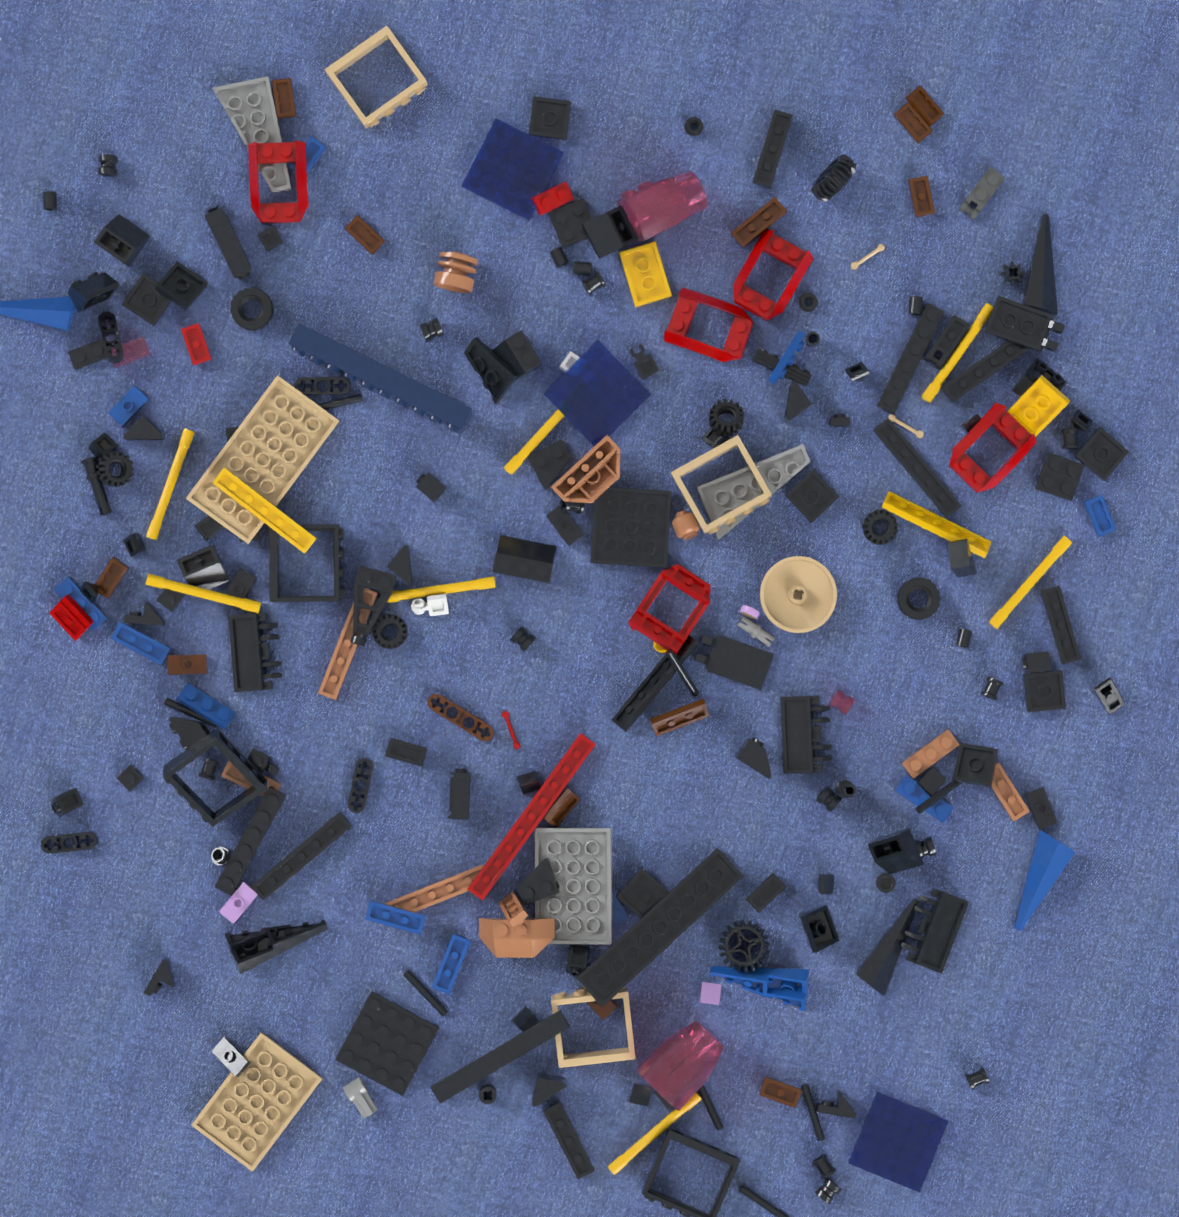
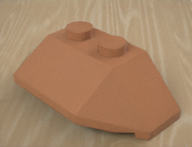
[551,435,620,504]
[479,918,555,958]

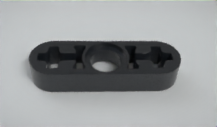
[98,312,124,364]
[294,377,351,395]
[348,758,373,813]
[41,832,98,854]

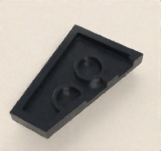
[464,337,518,404]

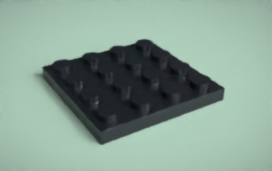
[590,487,672,568]
[335,991,439,1096]

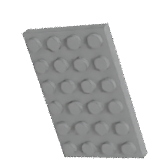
[535,828,613,945]

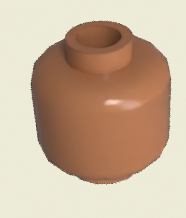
[672,510,700,540]

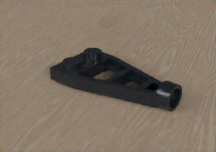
[350,565,397,646]

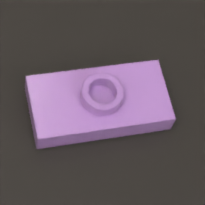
[219,882,258,924]

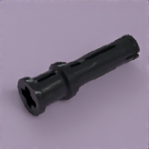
[81,456,112,516]
[836,780,856,798]

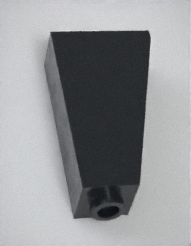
[204,204,252,279]

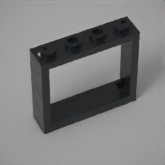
[269,524,344,602]
[163,728,267,827]
[642,1127,740,1217]

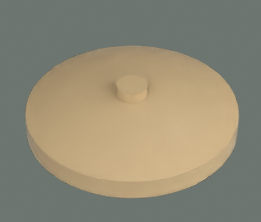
[760,556,837,633]

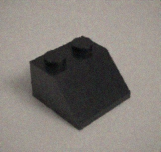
[67,272,120,313]
[492,330,542,383]
[735,737,771,779]

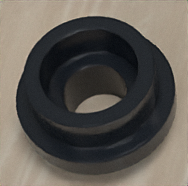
[684,117,704,136]
[798,293,818,312]
[211,847,230,866]

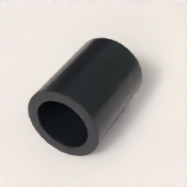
[43,191,57,211]
[549,247,569,268]
[573,261,592,276]
[908,296,923,315]
[805,332,820,347]
[956,628,973,648]

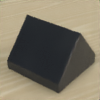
[123,533,147,557]
[517,771,540,794]
[512,1007,539,1032]

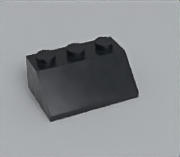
[493,535,557,584]

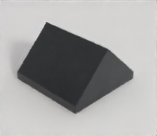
[783,381,812,423]
[798,905,839,953]
[532,1072,567,1107]

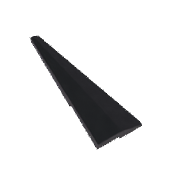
[1022,213,1058,316]
[855,898,919,996]
[225,920,328,974]

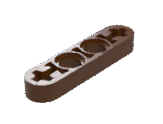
[427,694,494,741]

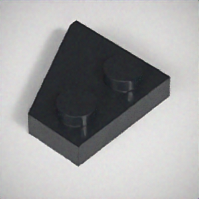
[528,440,570,490]
[517,858,560,905]

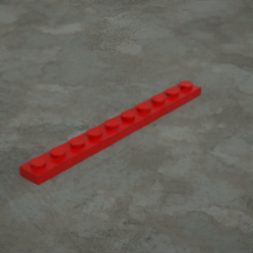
[467,733,596,901]

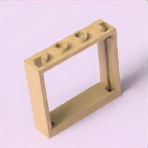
[324,26,428,129]
[671,435,772,535]
[551,987,636,1068]

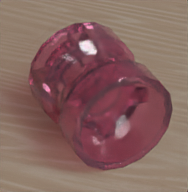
[829,689,855,715]

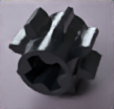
[999,261,1025,286]

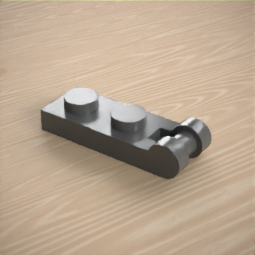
[958,167,1005,220]

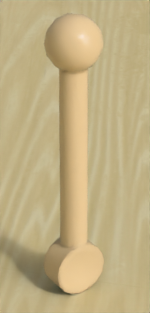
[851,244,885,270]
[888,414,924,438]

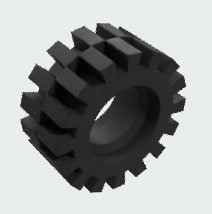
[709,399,744,436]
[96,452,134,486]
[862,510,898,545]
[372,614,408,649]

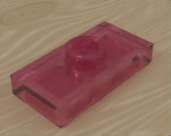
[112,337,150,369]

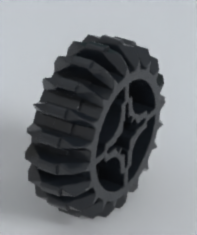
[811,154,857,202]
[718,920,770,972]

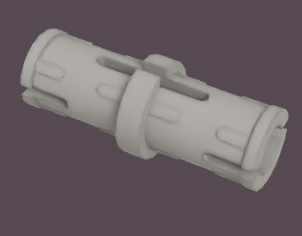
[737,616,775,647]

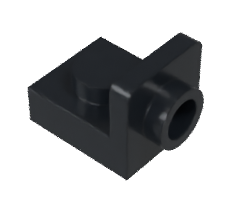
[156,589,186,612]
[51,788,84,817]
[566,944,589,977]

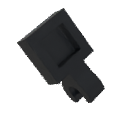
[248,748,280,775]

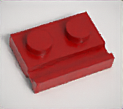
[49,594,94,641]

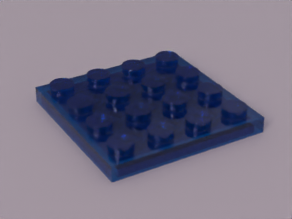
[461,118,564,221]
[543,340,651,446]
[848,1091,949,1193]

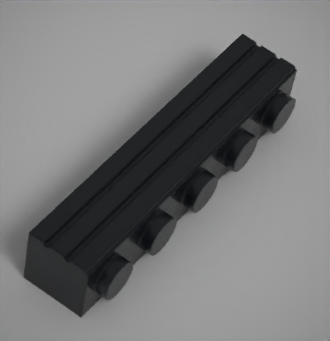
[752,348,812,387]

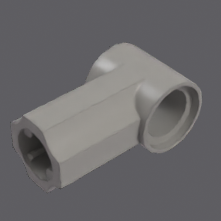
[343,1077,378,1118]

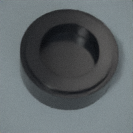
[876,873,896,893]

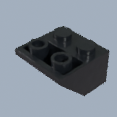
[582,205,638,259]
[94,214,151,267]
[1012,358,1066,397]
[177,545,230,590]
[169,716,210,750]
[868,828,924,874]

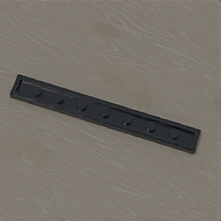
[430,1010,570,1104]

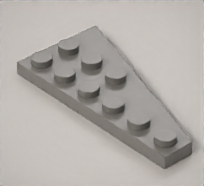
[213,76,292,193]
[697,444,810,540]

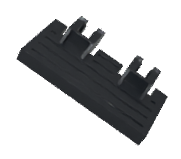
[228,613,282,692]
[780,695,832,774]
[900,888,969,973]

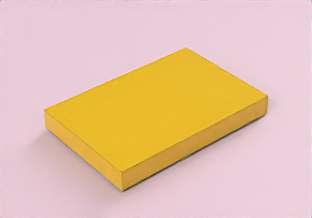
[619,241,672,308]
[1007,375,1070,437]

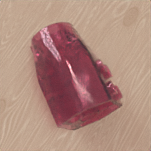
[616,171,708,242]
[636,1021,724,1111]

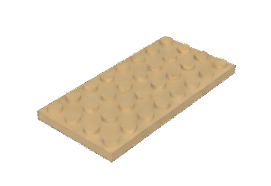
[186,375,339,544]

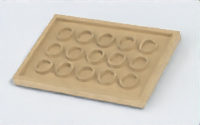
[191,1032,323,1172]

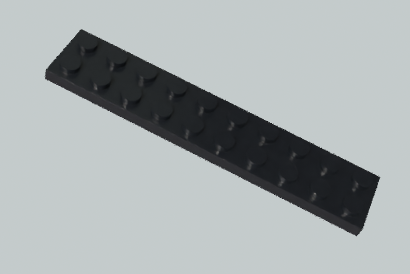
[576,848,744,1007]

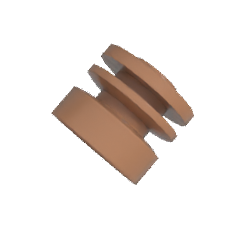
[433,251,479,293]

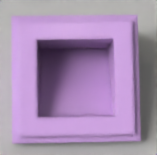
[700,982,721,1005]

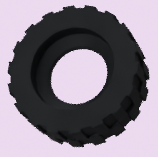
[230,287,274,331]
[897,577,941,620]

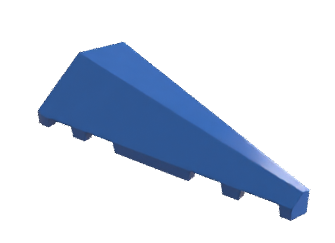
[0,296,77,332]
[1014,830,1075,932]
[710,966,809,1011]

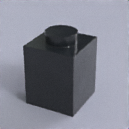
[416,472,446,503]
[1021,651,1051,673]

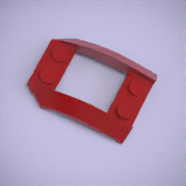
[248,140,309,224]
[732,230,814,321]
[664,288,754,363]
[949,403,1036,493]
[628,564,711,654]

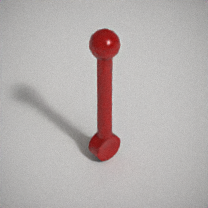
[502,711,521,749]

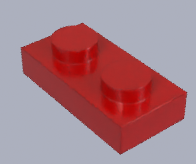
[532,182,574,215]
[181,323,212,366]

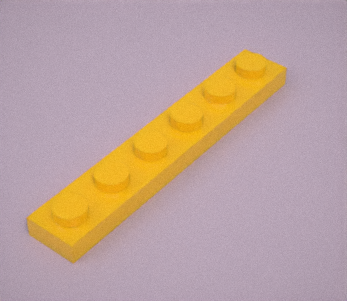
[213,467,317,554]
[882,491,992,558]

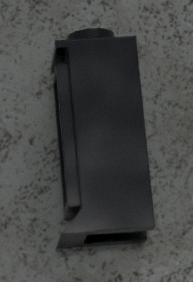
[446,768,471,819]

